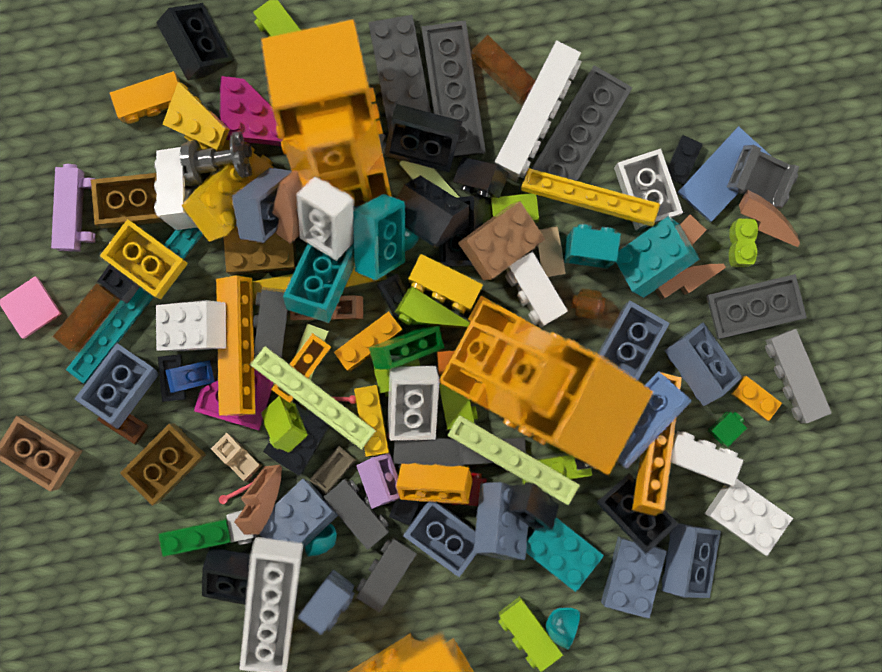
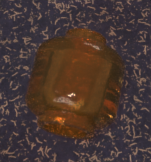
[571,288,606,319]

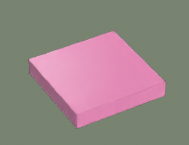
[0,276,62,339]

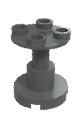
[180,131,252,187]

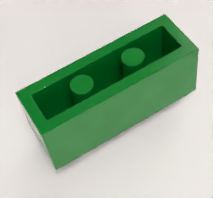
[369,326,444,369]
[158,518,231,557]

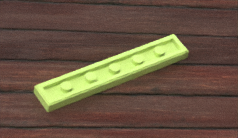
[250,346,376,449]
[448,415,580,505]

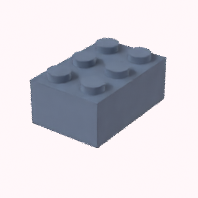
[232,168,292,242]
[597,301,670,381]
[75,343,159,429]
[260,479,338,549]
[474,482,528,560]
[403,501,476,577]
[601,536,666,618]
[299,569,355,634]

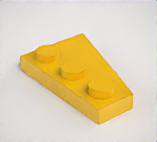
[163,82,230,151]

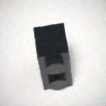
[453,157,509,199]
[508,482,559,530]

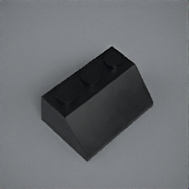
[156,3,234,81]
[384,104,463,172]
[396,175,469,248]
[439,196,491,267]
[263,398,330,476]
[597,473,678,554]
[202,547,251,605]

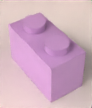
[356,453,400,509]

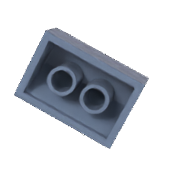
[664,322,742,406]
[661,523,721,598]

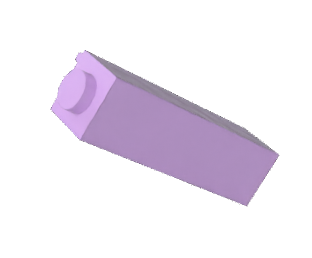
[51,164,96,252]

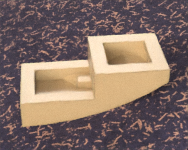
[537,227,565,277]
[211,433,262,482]

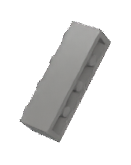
[765,329,832,424]

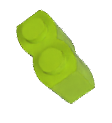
[729,218,758,267]

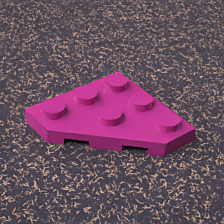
[220,76,282,146]
[194,368,274,430]

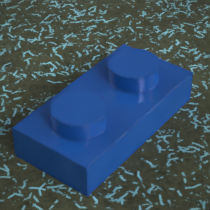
[166,360,215,392]

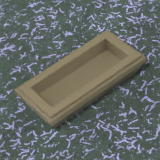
[309,446,356,494]

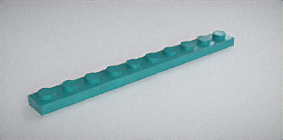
[66,227,203,384]

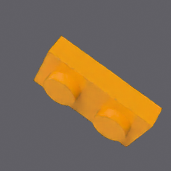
[731,376,782,421]

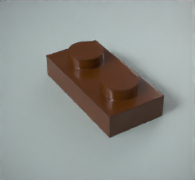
[97,414,149,445]

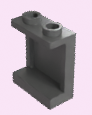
[727,145,799,208]

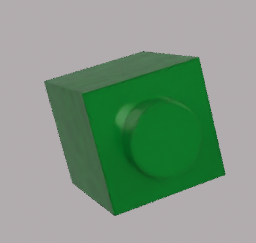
[707,412,747,447]

